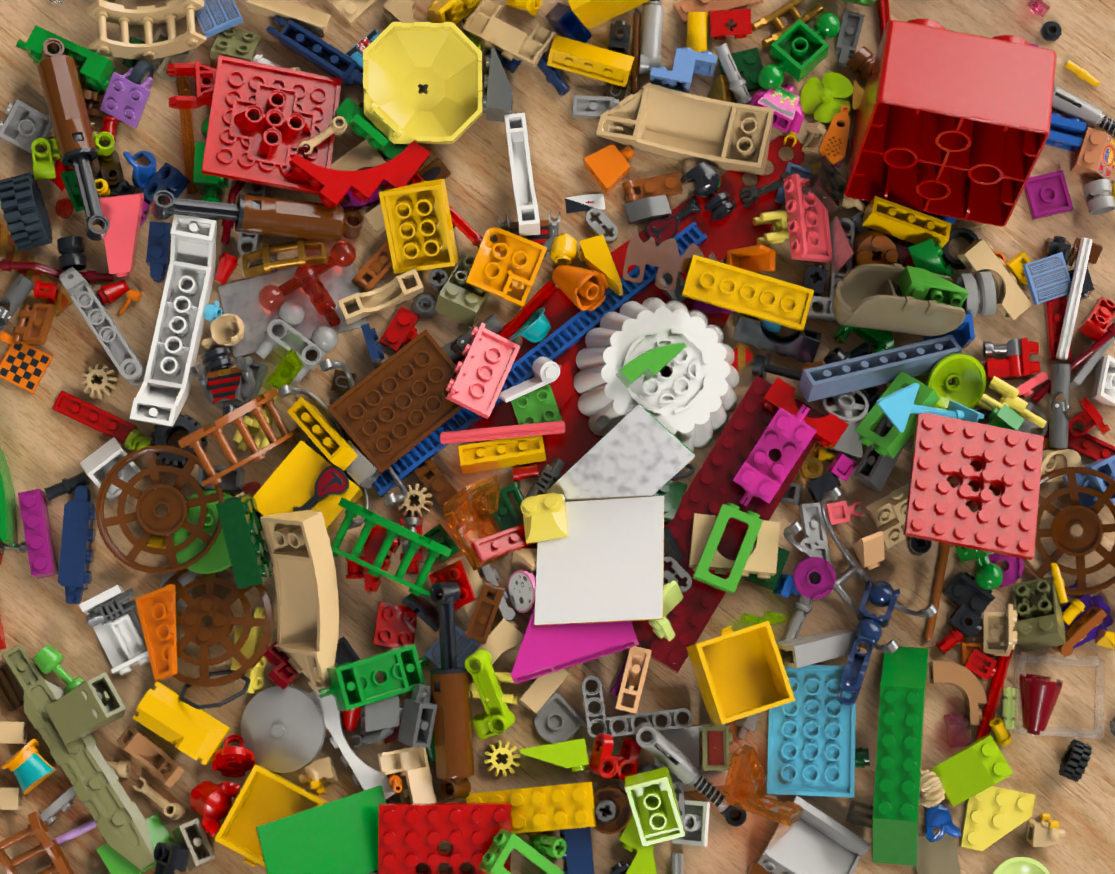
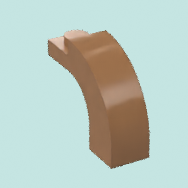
[929,661,987,726]
[116,724,184,788]

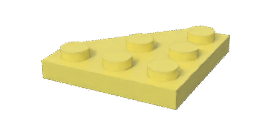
[959,786,1035,851]

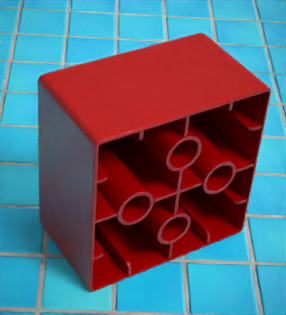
[844,18,1056,227]

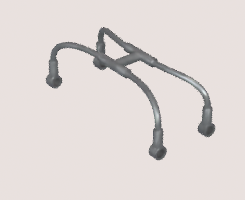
[278,359,408,530]
[783,486,938,654]

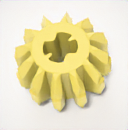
[484,740,520,777]

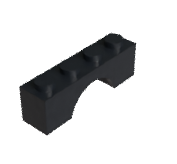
[733,313,821,364]

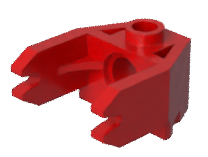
[167,61,216,109]

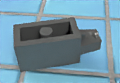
[398,684,437,748]

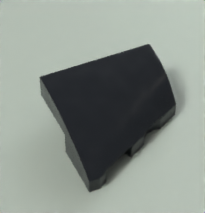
[402,593,439,632]

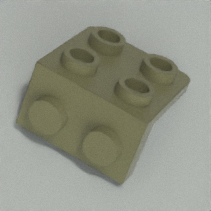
[210,28,261,69]

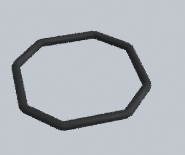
[179,670,251,709]

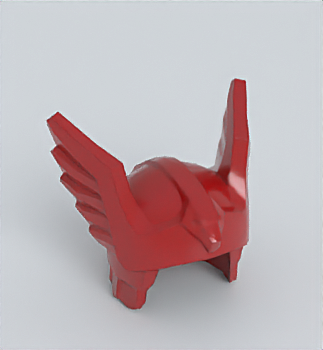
[190,781,240,837]

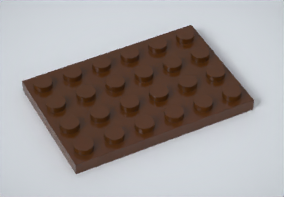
[327,329,464,474]

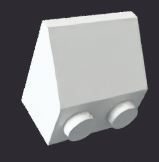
[80,437,141,501]

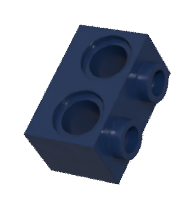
[140,162,191,205]

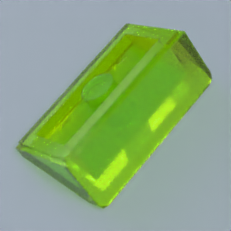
[266,348,304,390]

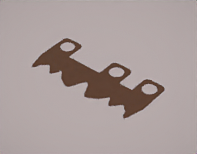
[623,229,727,291]

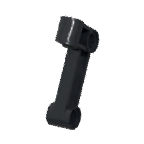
[154,842,190,874]

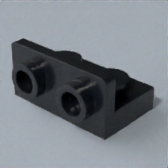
[943,572,996,618]

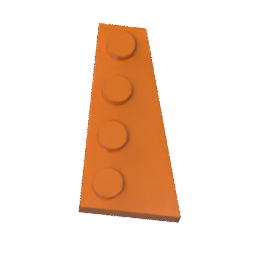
[135,584,177,681]

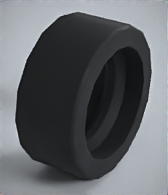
[942,228,979,269]

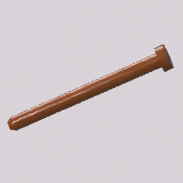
[924,542,954,641]

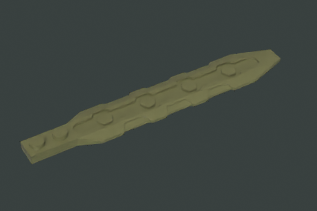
[2,644,155,871]

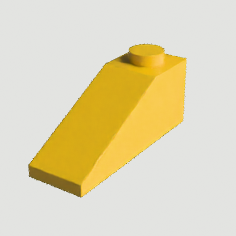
[577,234,623,296]

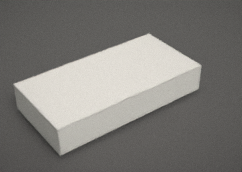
[109,613,147,660]

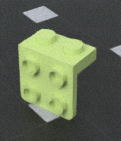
[649,580,683,642]

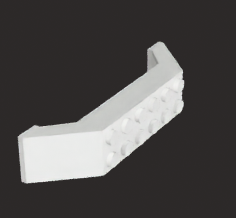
[130,215,217,427]

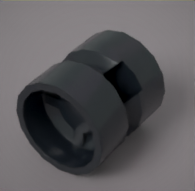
[57,236,87,271]

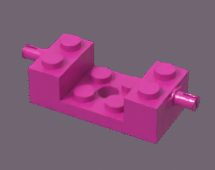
[733,404,817,507]

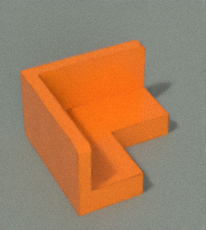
[726,245,776,274]

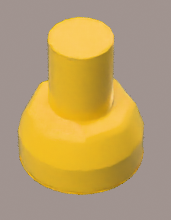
[814,445,837,463]

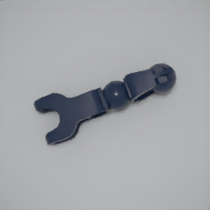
[837,579,900,705]

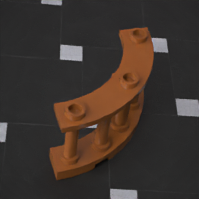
[178,387,300,486]
[0,811,74,874]

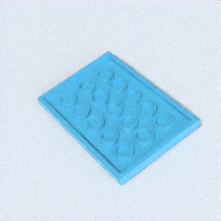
[767,665,856,798]

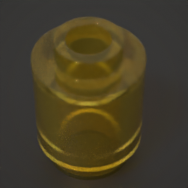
[800,457,823,481]

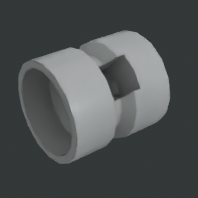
[1083,179,1115,215]

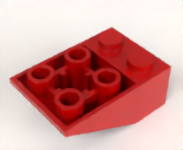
[364,524,401,595]

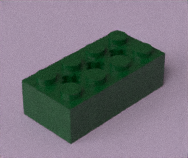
[216,493,273,589]

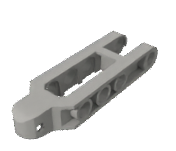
[59,267,146,387]

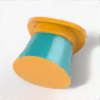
[1,739,57,795]

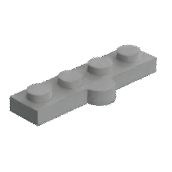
[798,502,831,584]

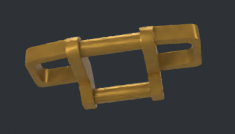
[242,238,328,277]

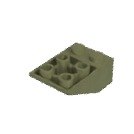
[435,253,490,327]
[1012,576,1066,652]
[45,672,126,746]

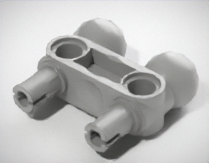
[255,301,338,384]

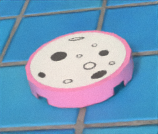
[508,570,536,613]

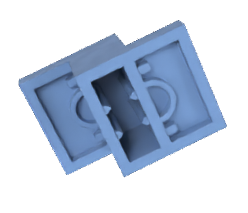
[649,47,717,93]
[1062,455,1115,508]

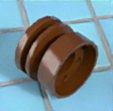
[593,785,632,834]

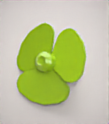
[800,72,854,123]

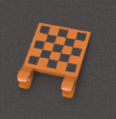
[0,331,53,394]

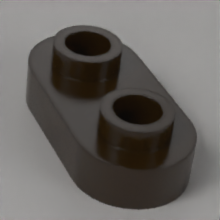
[98,150,124,188]

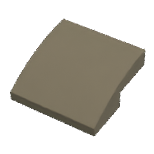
[137,29,195,84]

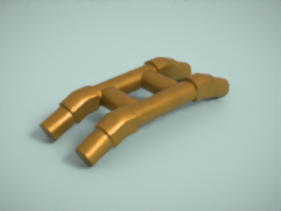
[751,0,825,48]

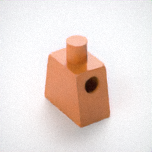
[583,144,635,195]

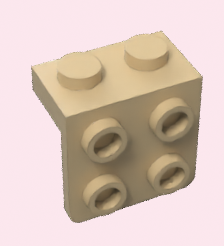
[983,604,1017,656]

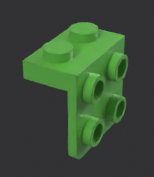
[511,384,562,425]

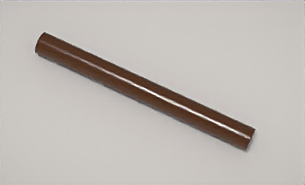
[631,14,641,95]

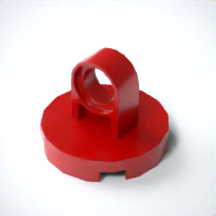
[1069,396,1110,437]
[211,734,256,778]

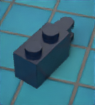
[146,222,172,284]

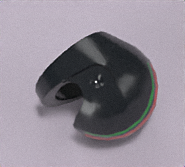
[680,161,722,198]

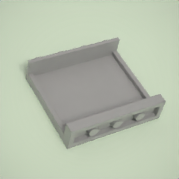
[757,796,871,874]

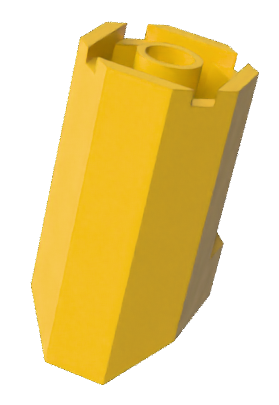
[133,681,232,765]

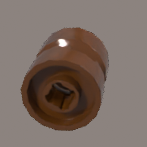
[846,46,875,84]

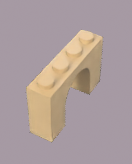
[331,139,389,236]
[688,513,780,579]
[474,618,569,715]
[0,721,29,810]

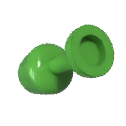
[33,644,85,694]

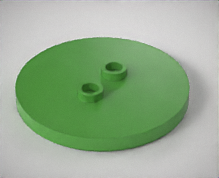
[173,490,233,574]

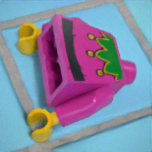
[748,84,804,148]

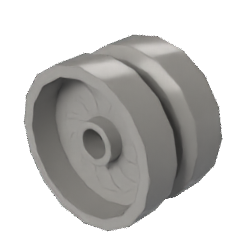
[956,270,996,318]

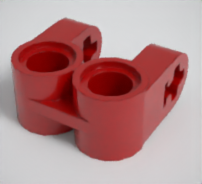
[589,733,641,781]

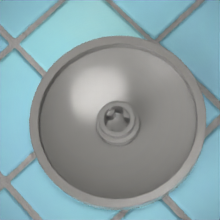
[241,686,326,773]

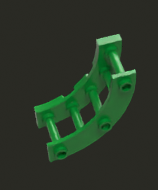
[330,498,452,597]

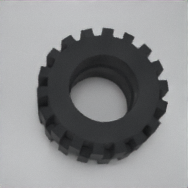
[150,413,208,469]

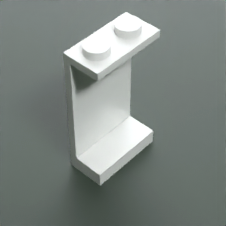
[79,585,150,676]

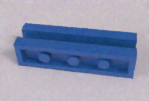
[1045,113,1087,152]

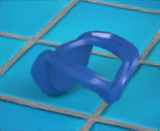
[123,151,156,190]
[925,802,961,842]

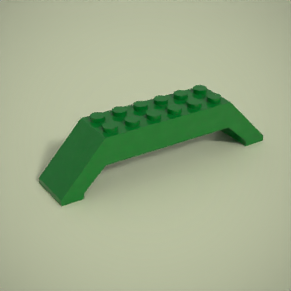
[873,646,929,866]

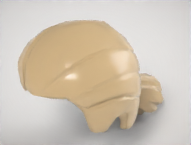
[202,313,245,351]

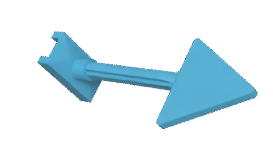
[876,383,984,433]

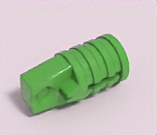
[529,835,566,858]

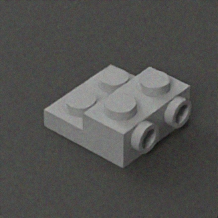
[0,99,52,155]

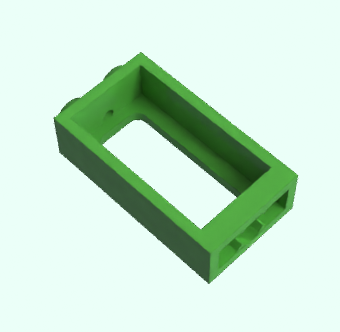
[855,371,939,459]
[692,503,763,595]
[479,829,565,874]

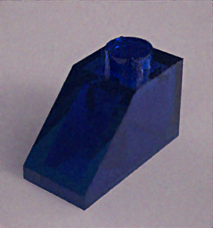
[545,2,592,43]

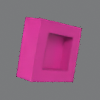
[827,452,857,482]

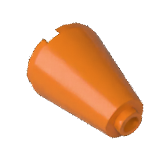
[552,264,609,311]

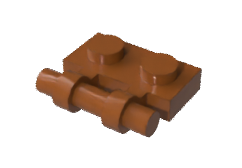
[12,303,56,345]

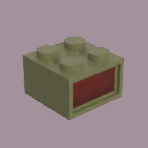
[699,726,733,772]

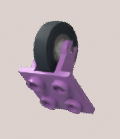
[100,60,154,128]

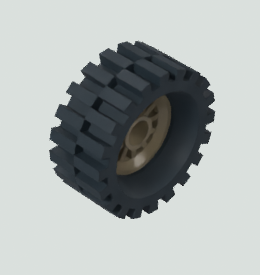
[0,172,53,252]

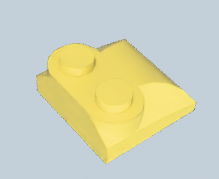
[521,493,569,544]

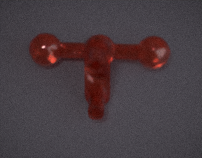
[258,241,356,327]

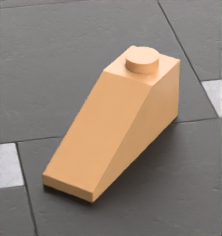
[852,531,885,571]
[615,646,652,714]

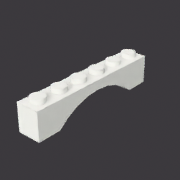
[504,113,540,237]
[309,690,397,800]

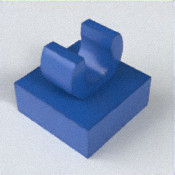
[773,574,799,598]

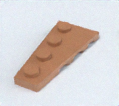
[673,0,764,24]

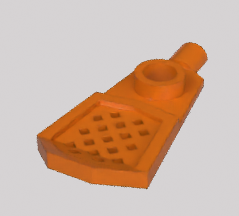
[819,105,851,165]

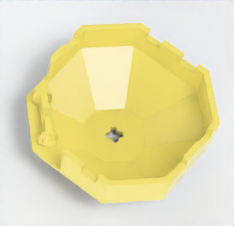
[363,22,482,144]

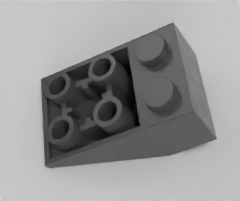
[482,48,513,122]

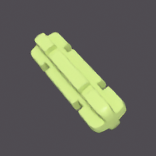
[1002,687,1015,730]

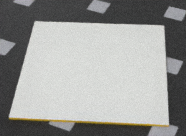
[534,496,664,625]

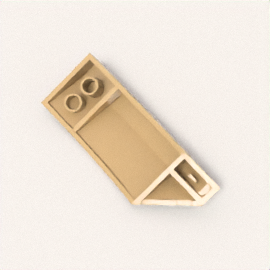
[596,82,774,175]
[260,510,339,692]

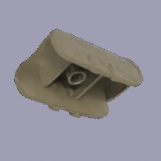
[832,263,966,336]

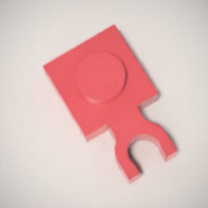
[1017,371,1049,399]
[826,501,864,525]

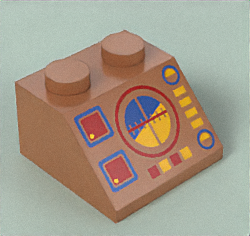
[1070,127,1115,182]

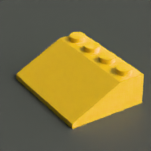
[427,0,482,25]
[379,179,459,274]

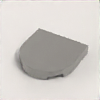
[534,691,586,743]

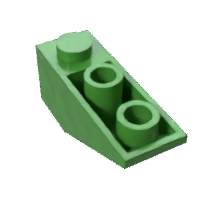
[898,266,969,307]

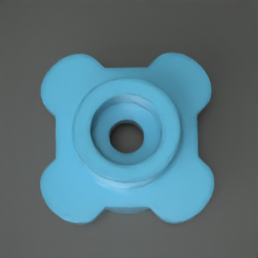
[204,301,222,324]

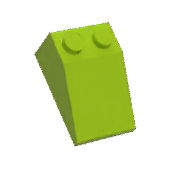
[930,735,1013,807]
[520,738,589,772]
[625,767,685,847]

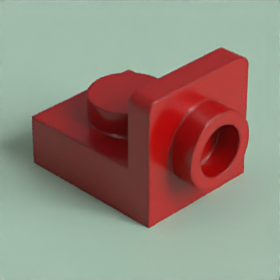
[964,649,997,681]

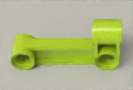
[31,132,115,180]
[465,649,515,740]

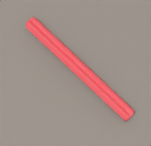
[440,421,566,444]

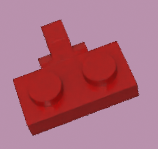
[379,306,420,352]

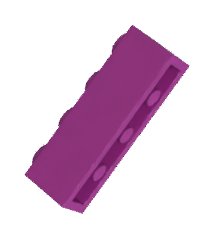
[18,489,58,579]

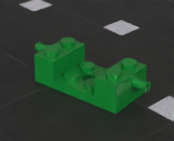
[16,25,118,93]
[318,644,428,711]

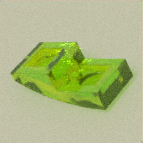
[740,610,788,625]

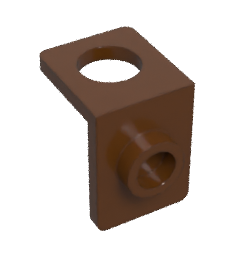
[1068,238,1103,266]

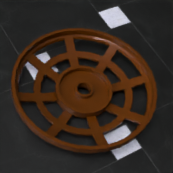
[95,445,224,574]
[1017,467,1115,595]
[161,566,274,688]

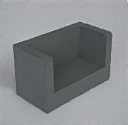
[198,466,245,492]

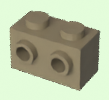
[172,818,216,872]

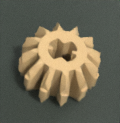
[81,363,118,399]
[398,484,433,519]
[920,769,945,808]

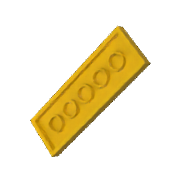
[681,254,814,331]
[466,782,596,834]

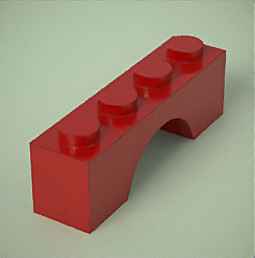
[761,377,849,449]

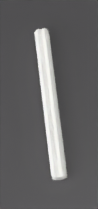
[1056,238,1092,360]

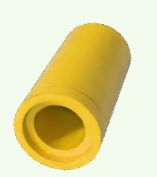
[686,12,708,52]

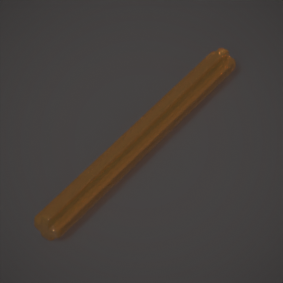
[177,75,198,195]

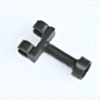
[739,171,790,208]

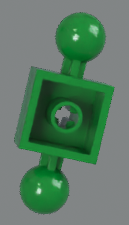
[757,13,840,90]
[193,117,229,221]
[951,484,1003,590]

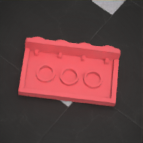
[783,173,833,263]
[445,322,520,419]

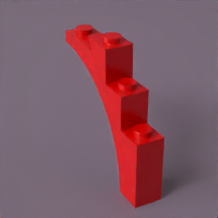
[290,140,430,209]

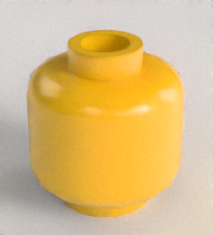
[550,233,578,265]

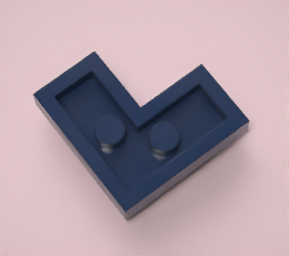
[361,323,385,369]

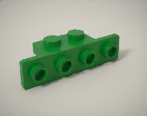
[335,97,407,160]

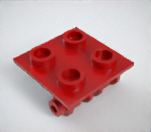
[428,560,476,611]
[373,602,418,648]

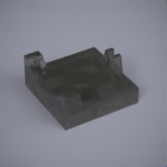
[801,156,846,215]

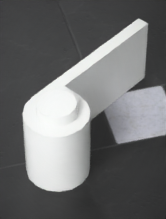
[498,357,560,403]

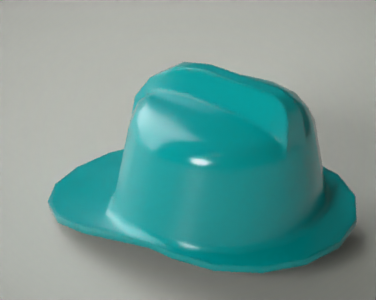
[509,307,551,343]

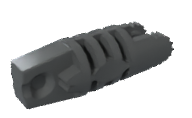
[525,457,565,498]
[86,588,137,627]

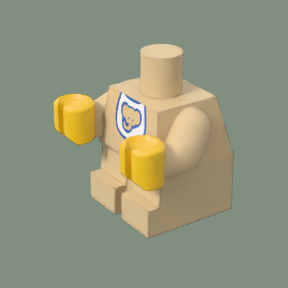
[299,757,338,795]
[1026,813,1065,847]

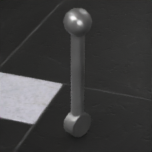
[0,544,27,553]

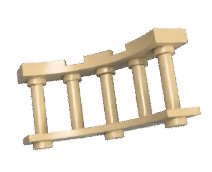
[87,0,207,61]

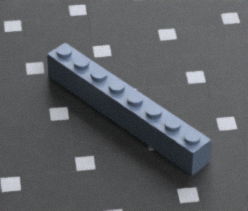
[798,335,962,402]

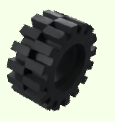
[1059,739,1092,782]

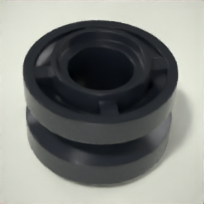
[704,191,737,222]
[201,347,234,374]

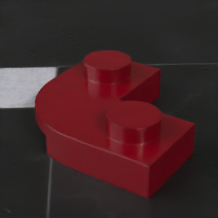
[264,641,300,690]

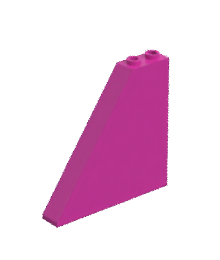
[511,606,639,684]

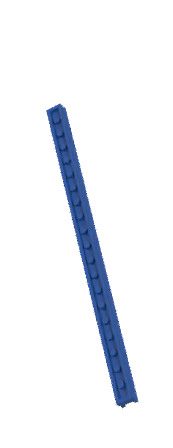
[372,222,707,498]

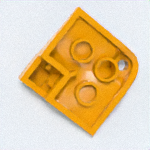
[465,228,547,308]

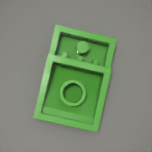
[616,343,686,388]
[96,813,175,874]

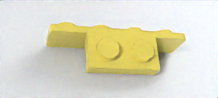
[231,607,266,694]

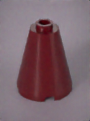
[1019,674,1063,735]

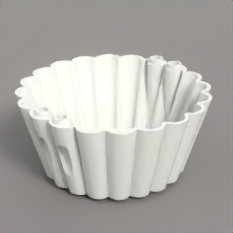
[573,297,740,452]

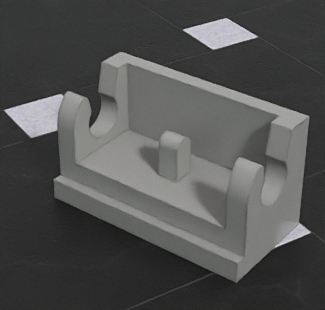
[345,440,380,489]

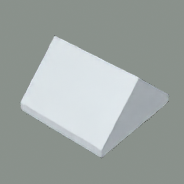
[1089,355,1115,406]
[671,800,710,847]

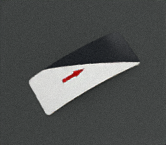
[565,194,605,213]

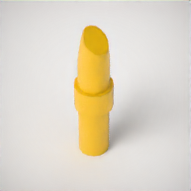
[1065,60,1101,87]
[1051,563,1068,604]

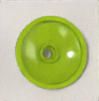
[927,353,986,410]

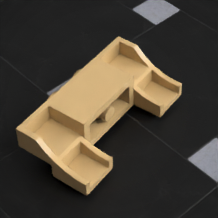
[463,0,556,68]
[866,484,909,549]
[377,747,436,803]

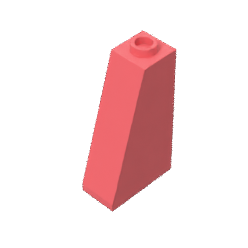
[99,193,144,277]

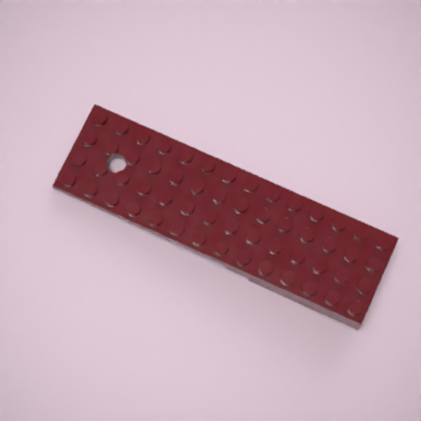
[632,375,825,674]

